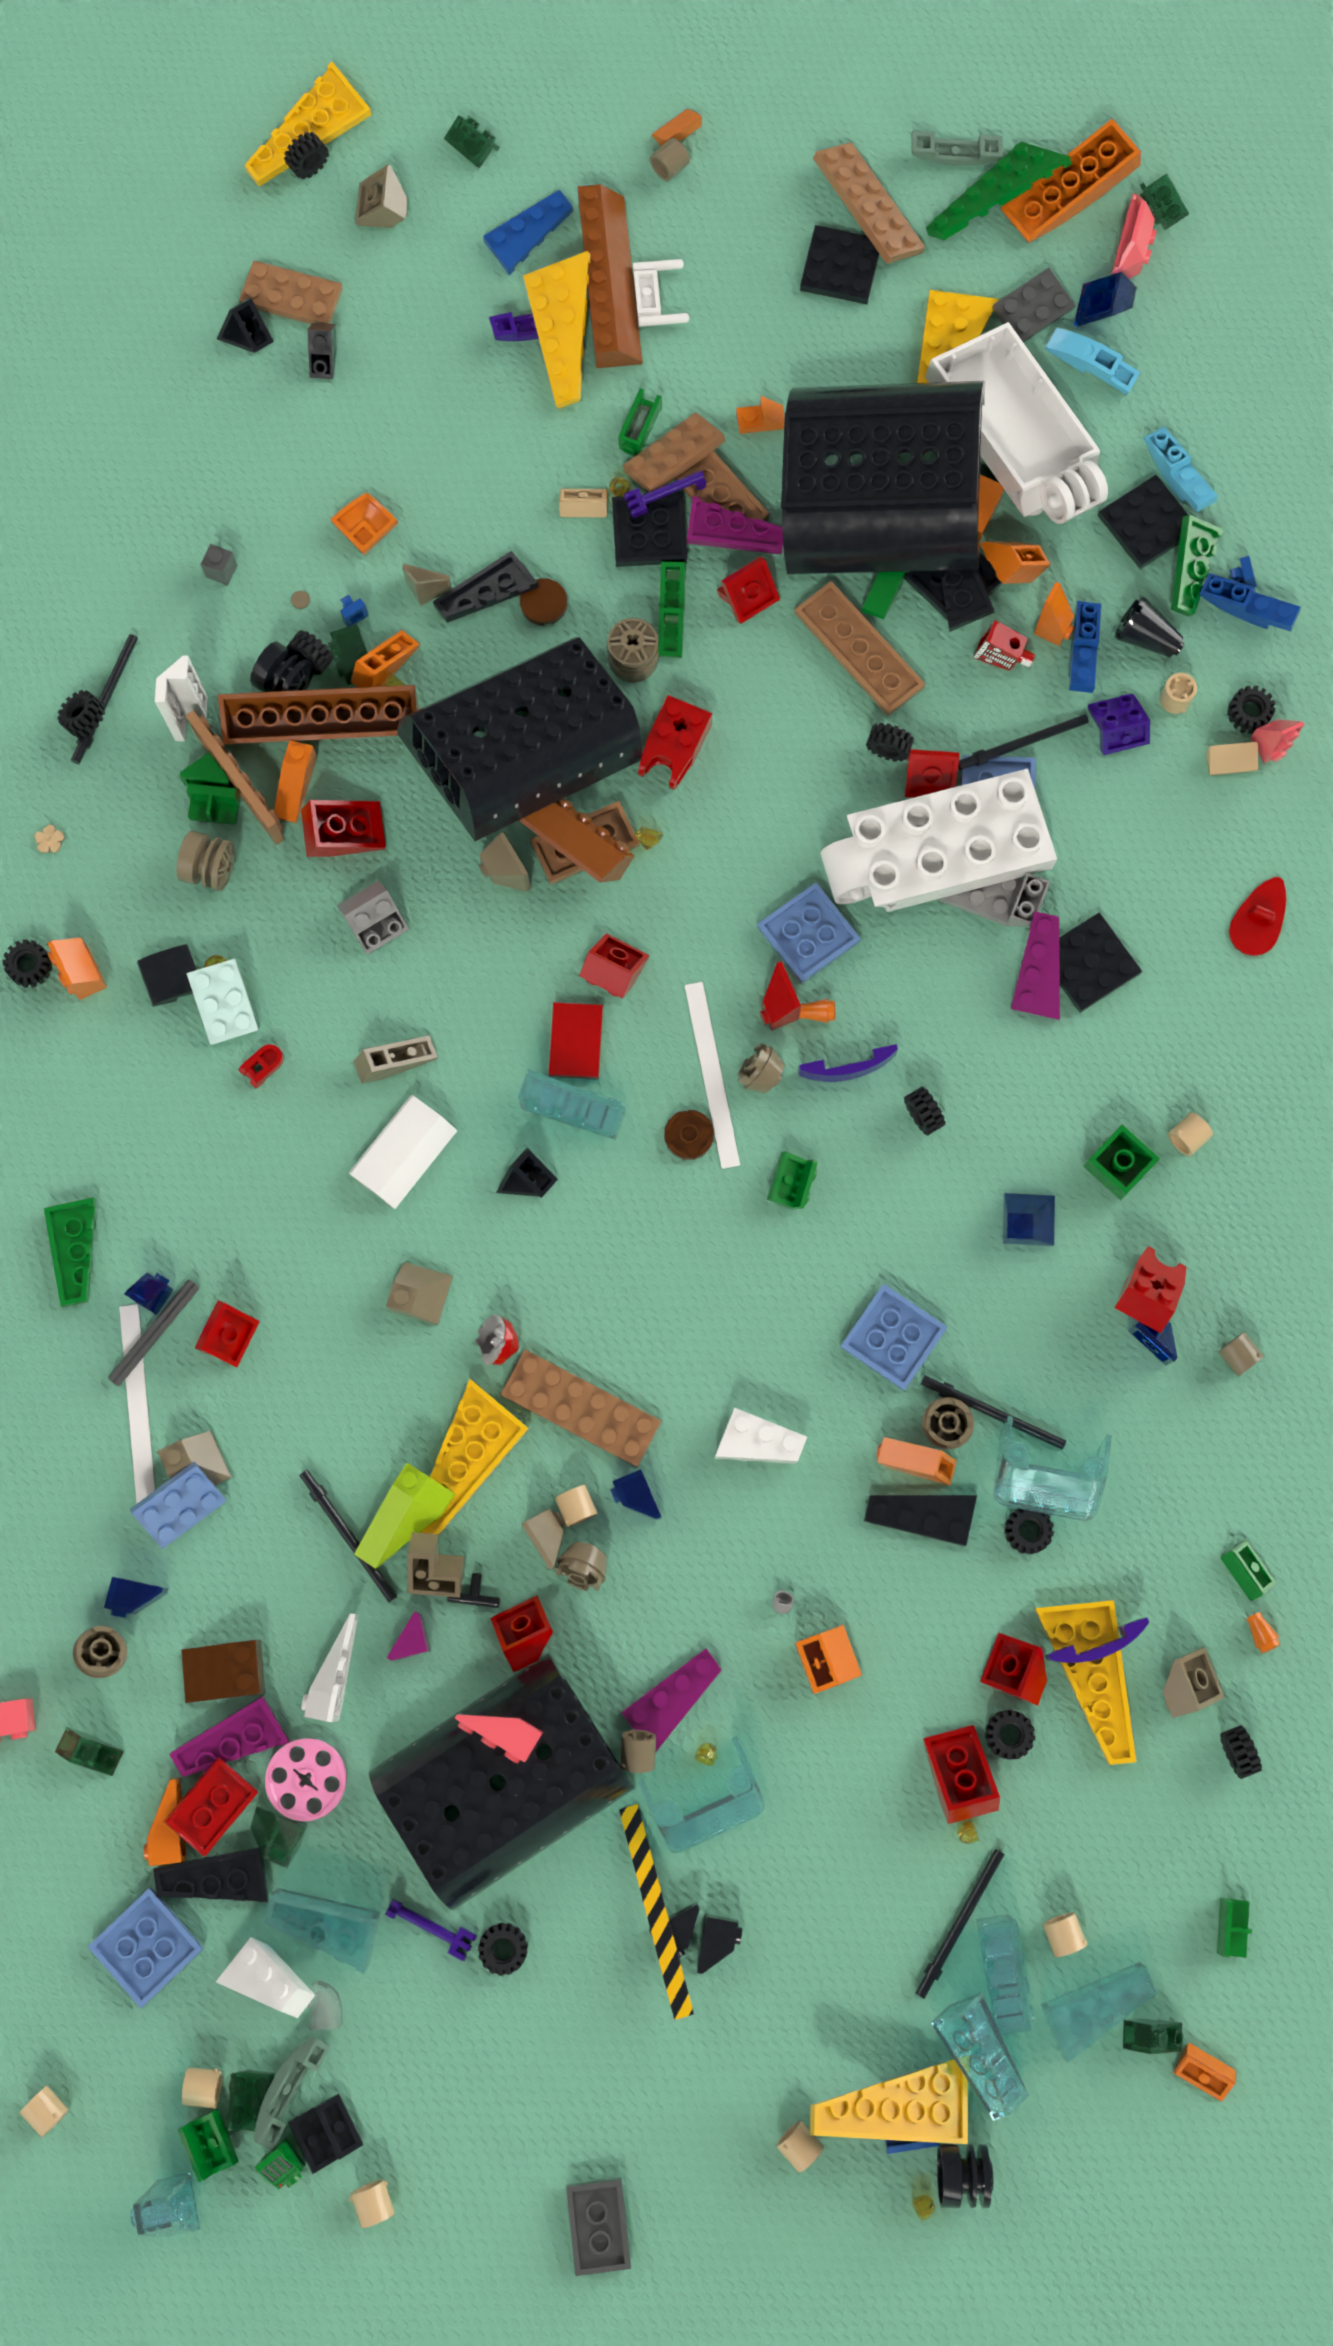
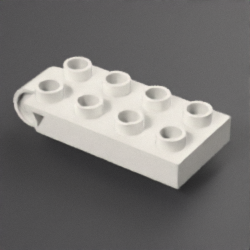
[925,322,1108,524]
[820,769,1057,912]

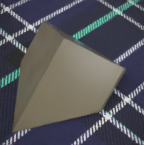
[402,564,452,606]

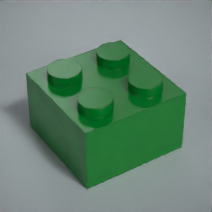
[1083,1124,1160,1201]

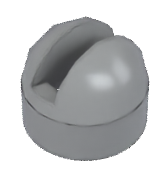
[772,1590,794,1614]

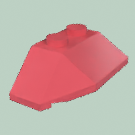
[1108,193,1157,288]

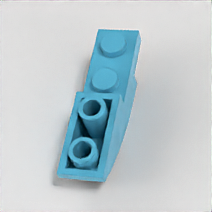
[1045,328,1140,395]
[1144,427,1218,512]

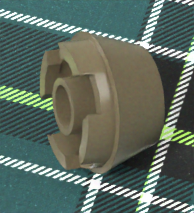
[737,1043,785,1093]
[922,1397,974,1449]
[555,1542,607,1591]
[73,1626,127,1678]

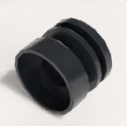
[250,641,314,692]
[937,2144,994,2208]

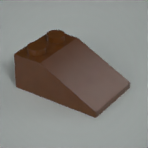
[181,1640,265,1703]

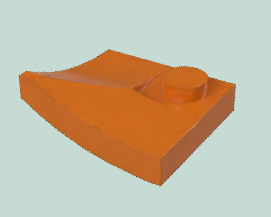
[330,492,398,555]

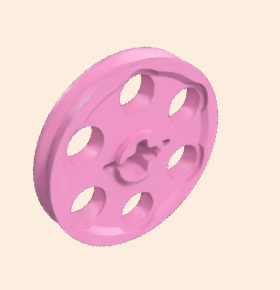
[265,1738,347,1821]

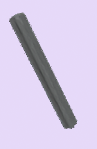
[108,1280,199,1386]

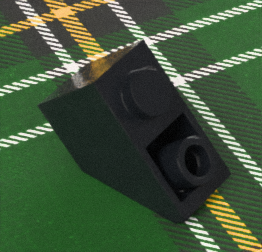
[308,323,336,379]

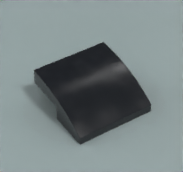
[137,944,197,1007]
[287,2093,363,2174]

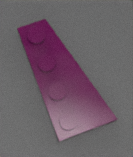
[687,496,783,555]
[1011,911,1060,1020]
[621,1649,722,1753]
[169,1696,290,1777]

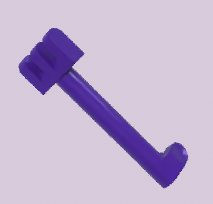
[624,471,707,518]
[385,1898,477,1961]

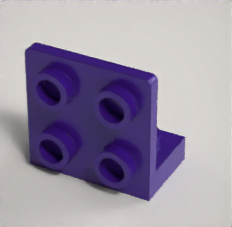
[1088,694,1150,755]

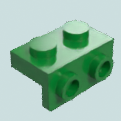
[767,1151,818,1210]
[178,2109,239,2182]

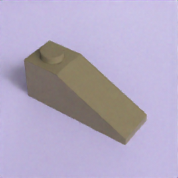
[353,1035,438,1084]

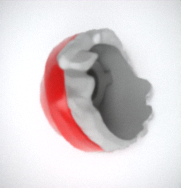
[475,1314,519,1365]

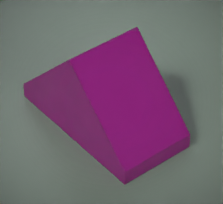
[387,1611,430,1661]

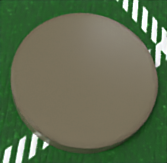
[291,591,310,609]

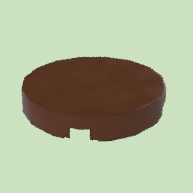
[520,578,567,626]
[664,1110,714,1160]

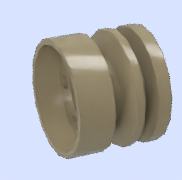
[607,618,659,683]
[176,831,235,891]

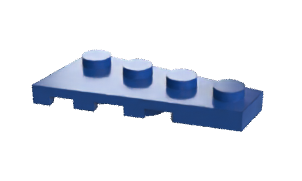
[483,189,573,275]

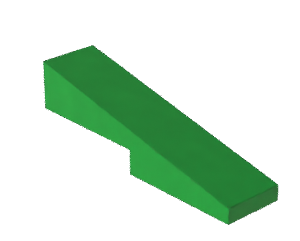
[658,562,685,658]
[862,572,907,620]

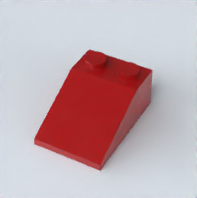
[301,800,386,857]
[923,1725,1000,1824]

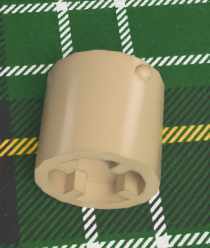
[1160,673,1197,714]
[1168,1112,1213,1157]
[555,1485,598,1527]
[1042,1912,1087,1957]
[182,2068,223,2109]
[20,2086,69,2138]
[776,2120,824,2173]
[349,2179,395,2228]

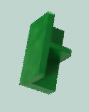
[186,784,241,825]
[1217,1898,1252,1958]

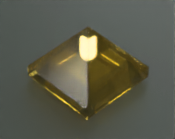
[635,827,664,850]

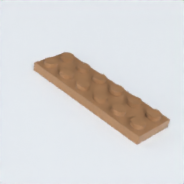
[813,142,925,264]
[794,581,925,716]
[185,710,284,845]
[501,1350,661,1468]

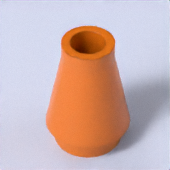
[799,998,836,1023]
[1246,1612,1281,1654]

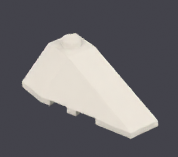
[302,1614,359,1722]

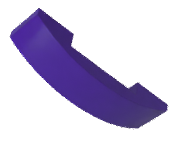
[489,312,539,341]
[798,1044,898,1082]
[1045,1617,1149,1663]

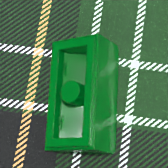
[1221,1540,1277,1601]

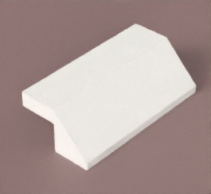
[155,656,208,741]
[349,1095,458,1209]

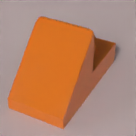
[736,396,785,434]

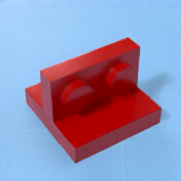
[716,556,780,624]
[905,749,960,798]
[195,1300,260,1368]

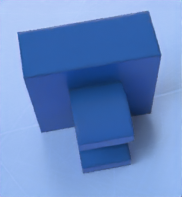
[1230,556,1257,587]
[340,594,369,628]

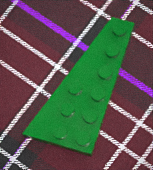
[926,142,1072,241]

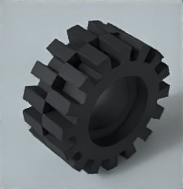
[284,132,329,179]
[286,630,334,675]
[1227,685,1275,734]
[57,690,105,738]
[866,723,914,762]
[3,939,52,988]
[904,1086,946,1136]
[1004,1506,1054,1554]
[985,1710,1035,1760]
[1220,1725,1262,1779]
[478,1922,528,1976]

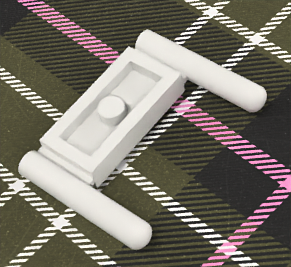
[633,259,689,327]

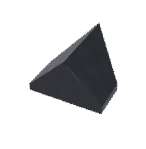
[217,298,274,353]
[496,1148,558,1198]

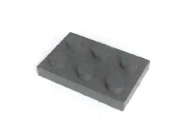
[992,268,1076,343]
[566,2178,631,2276]

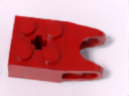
[638,695,712,790]
[1114,1246,1187,1333]

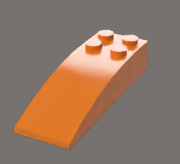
[1000,118,1141,243]

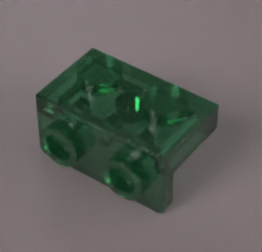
[443,115,500,168]
[1139,173,1189,231]
[227,2070,274,2132]

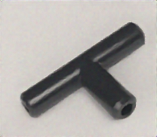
[447,1573,500,1608]

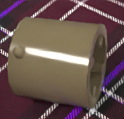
[650,138,690,181]
[1218,1332,1264,1376]
[621,1730,656,1773]

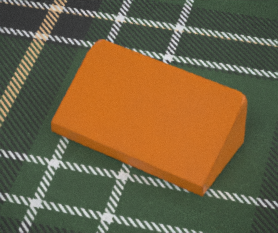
[652,109,702,146]
[1173,2043,1236,2102]

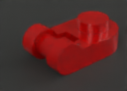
[238,1044,284,1089]

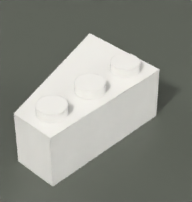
[715,1408,807,1464]
[216,1937,315,2018]

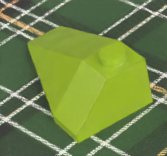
[354,1463,456,1569]

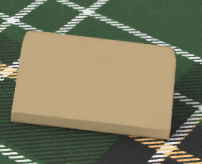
[559,489,607,518]
[1206,742,1258,775]

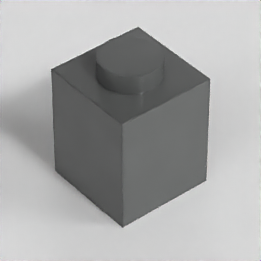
[201,544,237,586]

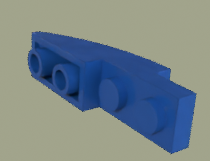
[1200,573,1301,632]
[1068,601,1101,693]

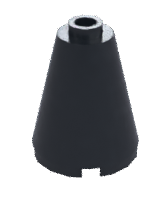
[1114,595,1184,657]

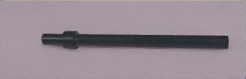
[71,634,138,765]
[958,714,1089,770]
[920,1375,1066,1450]
[299,1469,397,1603]
[915,1848,1005,1999]

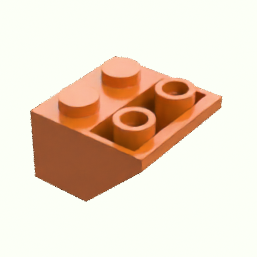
[980,541,1051,584]
[47,938,107,1000]
[794,1625,862,1694]

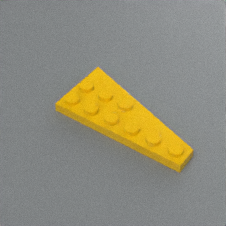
[245,61,372,187]
[523,251,590,409]
[917,290,999,383]
[421,1379,529,1535]
[1034,1600,1136,1765]
[810,2056,968,2144]

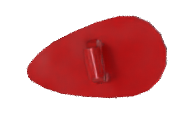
[1229,877,1287,956]

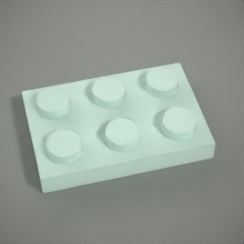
[186,958,259,1045]

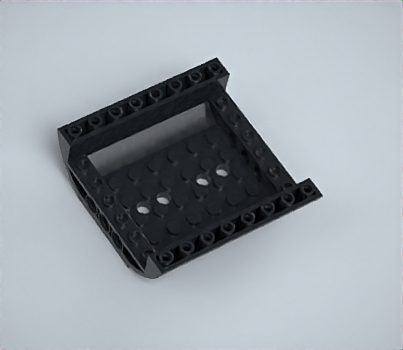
[781,381,985,574]

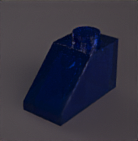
[124,1273,174,1315]
[610,1469,662,1521]
[104,1577,168,1618]

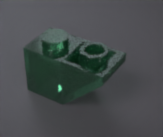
[328,624,367,685]
[55,1727,124,1776]
[250,1807,306,1869]
[1123,2019,1183,2054]

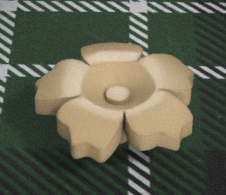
[34,824,65,853]

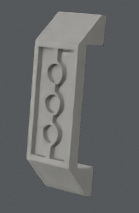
[936,873,1050,927]

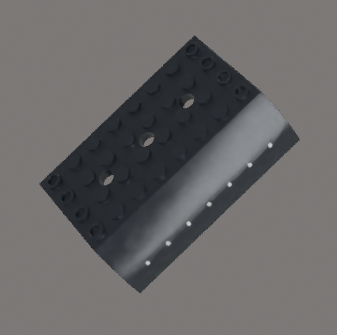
[397,637,642,841]
[369,1653,635,1910]

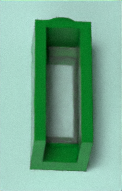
[618,388,662,455]

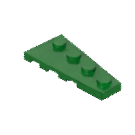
[1171,515,1224,616]
[44,1197,96,1308]

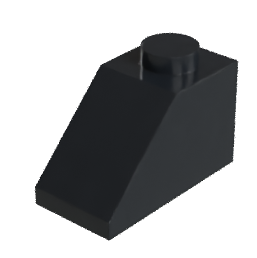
[649,1902,700,1958]
[697,1914,743,1974]

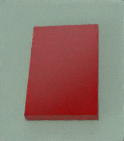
[549,1002,603,1079]
[163,1757,258,1857]

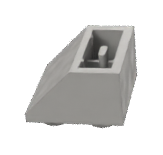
[336,880,409,955]

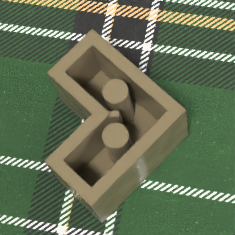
[407,1532,465,1598]

